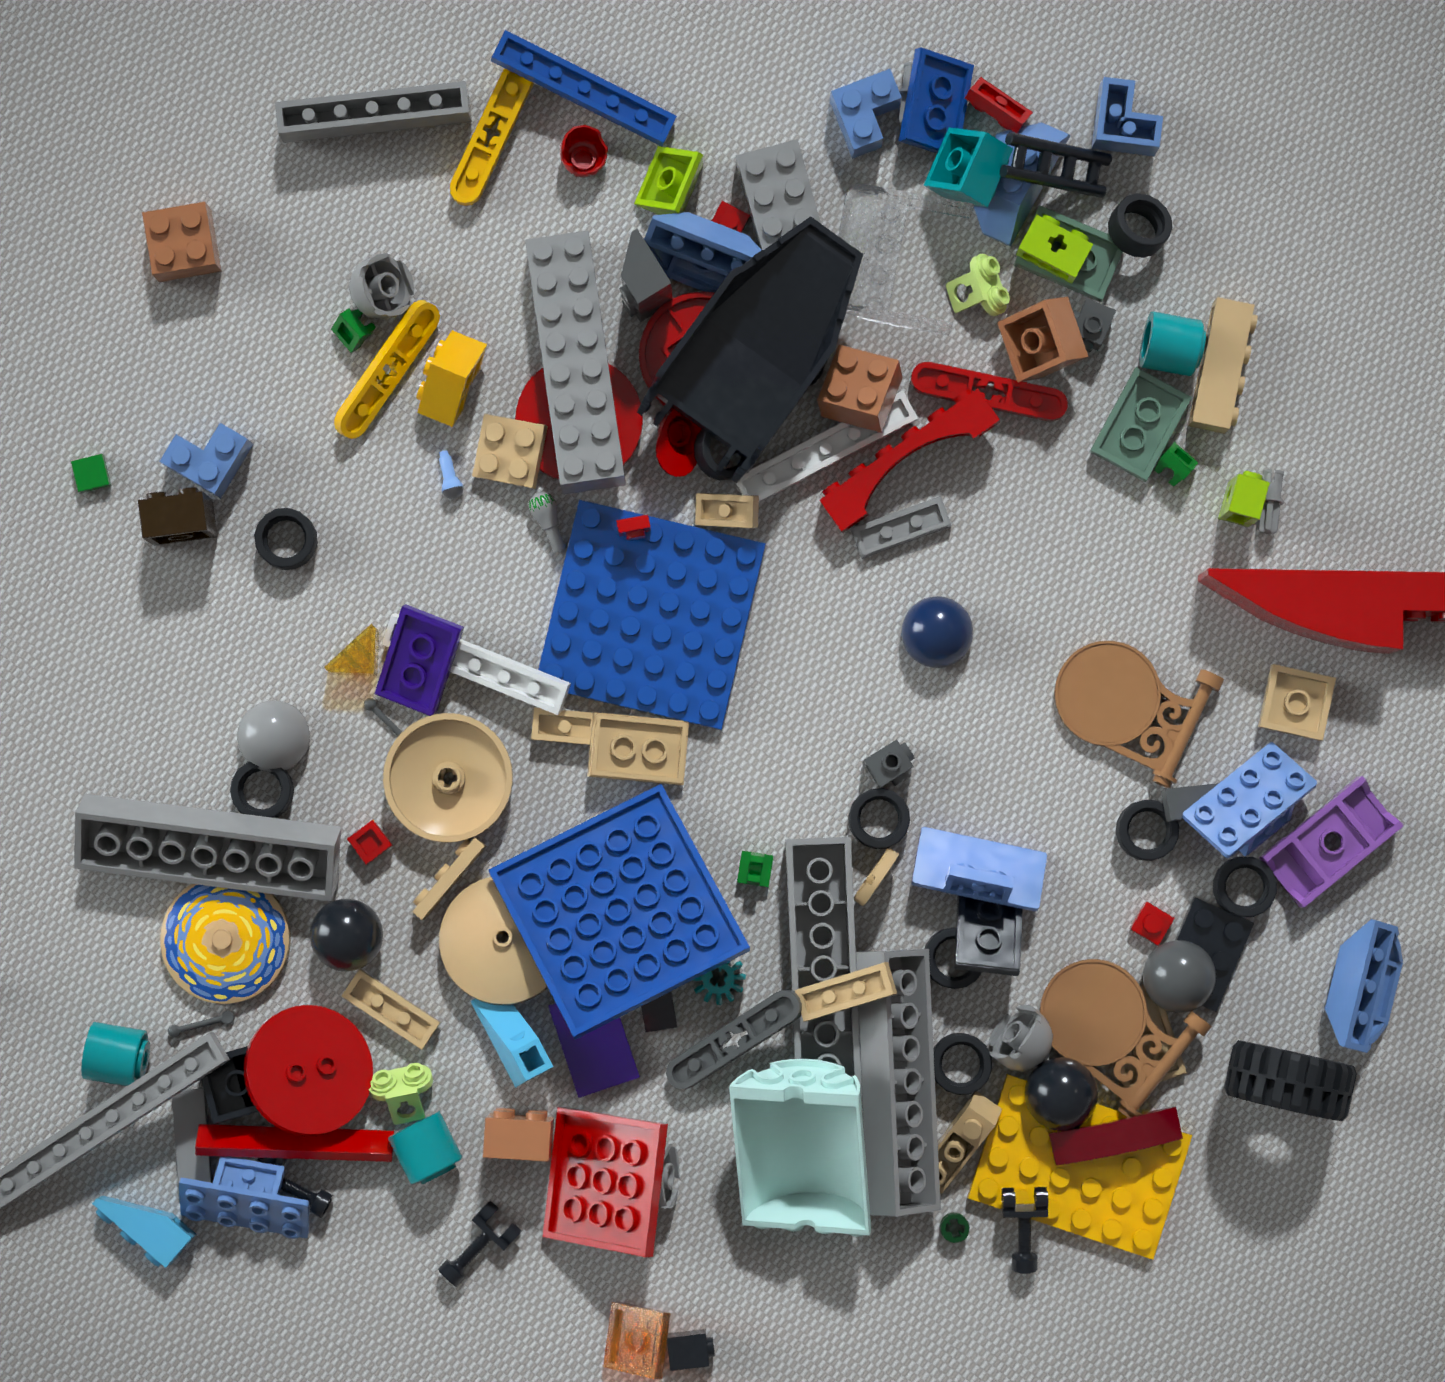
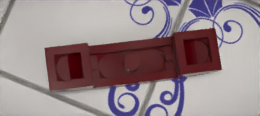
[1048,1106,1183,1166]

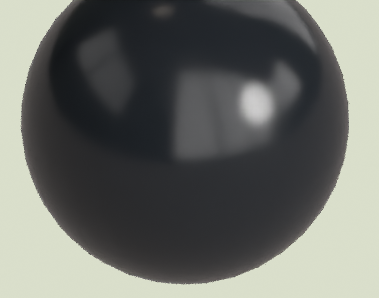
[310,899,383,972]
[1025,1057,1098,1131]

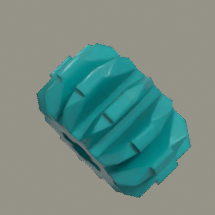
[692,961,746,1005]

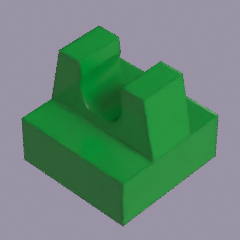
[331,308,376,353]
[1154,442,1198,487]
[737,851,774,887]

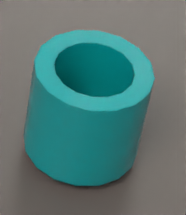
[1139,311,1206,376]
[81,1022,150,1086]
[388,1111,462,1185]

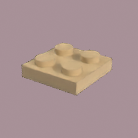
[472,414,548,489]
[1258,664,1336,741]

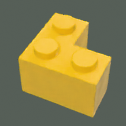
[416,330,487,427]

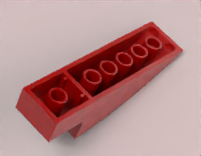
[1198,568,1445,654]

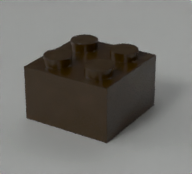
[138,487,217,546]

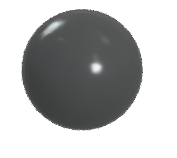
[1143,940,1216,1013]

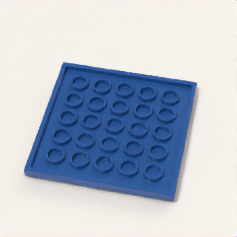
[538,500,766,730]
[488,784,750,1040]

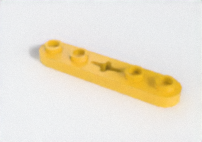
[450,68,534,206]
[334,300,440,439]

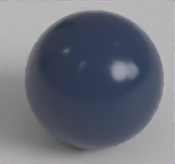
[901,596,973,668]

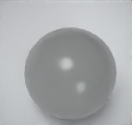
[237,700,310,772]

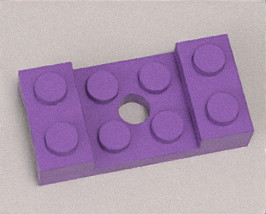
[1259,776,1404,907]

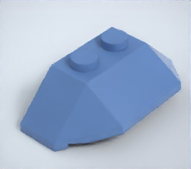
[973,122,1070,246]
[644,212,761,293]
[1325,919,1403,1053]

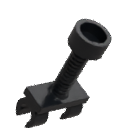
[257,1158,334,1218]
[1001,1187,1048,1274]
[438,1200,522,1287]

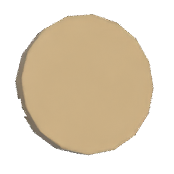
[853,848,899,906]

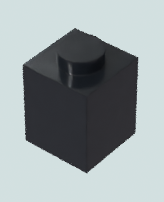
[666,1329,715,1371]

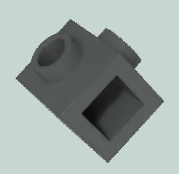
[1073,298,1116,352]
[863,739,915,788]

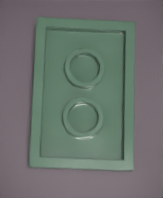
[1014,205,1123,302]
[1089,367,1192,482]

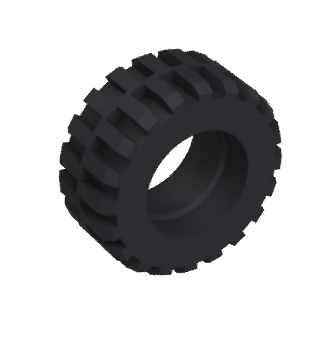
[1224,1040,1357,1121]

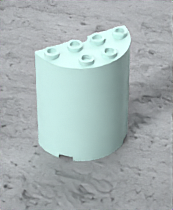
[729,1059,871,1237]

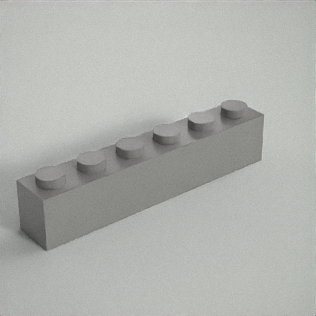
[275,81,472,143]

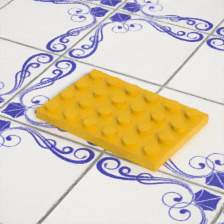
[967,1074,1192,1260]

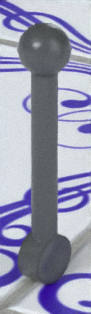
[364,698,402,736]
[168,1011,235,1037]

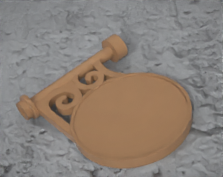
[1054,641,1224,788]
[1040,959,1212,1118]

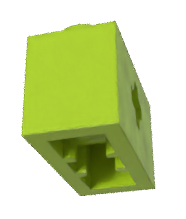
[1016,214,1093,284]
[1218,471,1270,527]

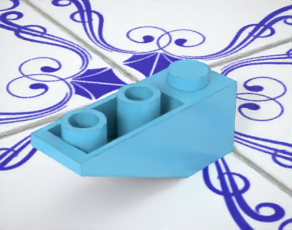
[470,999,553,1088]
[92,1196,197,1268]

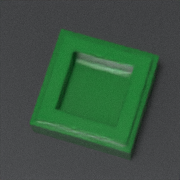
[71,454,111,493]

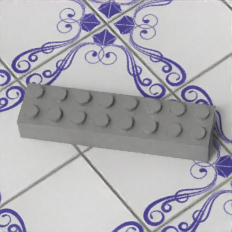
[525,230,626,495]
[74,794,341,902]
[785,837,862,1098]
[856,949,941,1217]

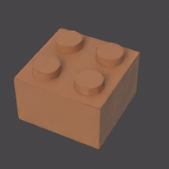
[142,202,222,282]
[997,297,1088,382]
[817,345,903,433]
[483,1108,555,1162]

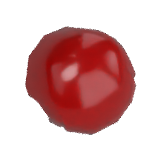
[560,125,608,178]

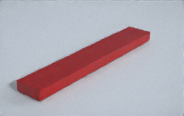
[195,1124,394,1162]

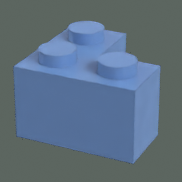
[830,69,902,159]
[1091,77,1163,156]
[159,423,253,499]

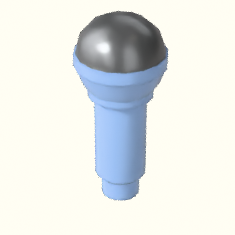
[439,450,464,499]

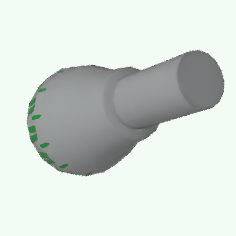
[528,492,566,553]

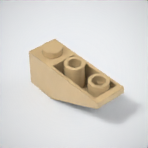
[938,1091,1002,1194]

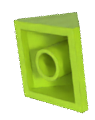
[634,146,703,215]

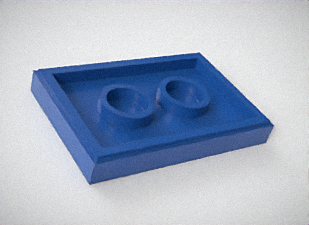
[899,47,974,153]

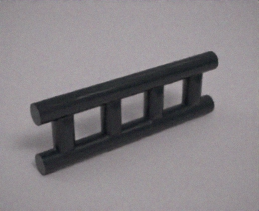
[1000,132,1112,198]

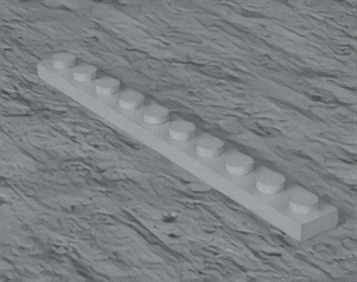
[0,1032,230,1210]

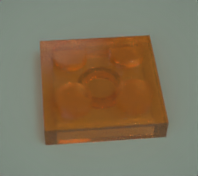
[603,1302,671,1379]

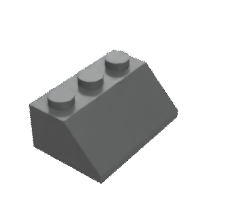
[619,229,673,322]

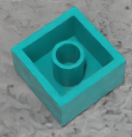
[923,127,1013,208]

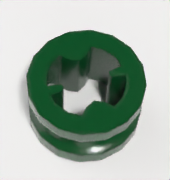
[939,1212,970,1243]

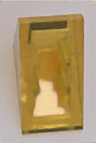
[324,624,379,676]

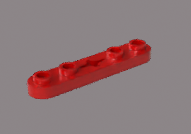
[911,362,1068,421]

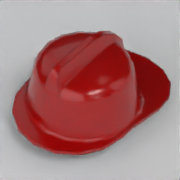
[656,409,702,477]

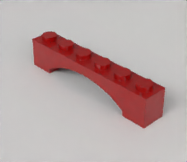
[820,388,1000,533]

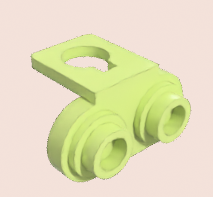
[946,254,1010,316]
[369,1063,433,1125]

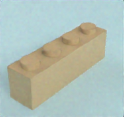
[1187,297,1258,434]

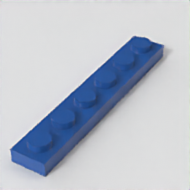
[491,30,677,147]

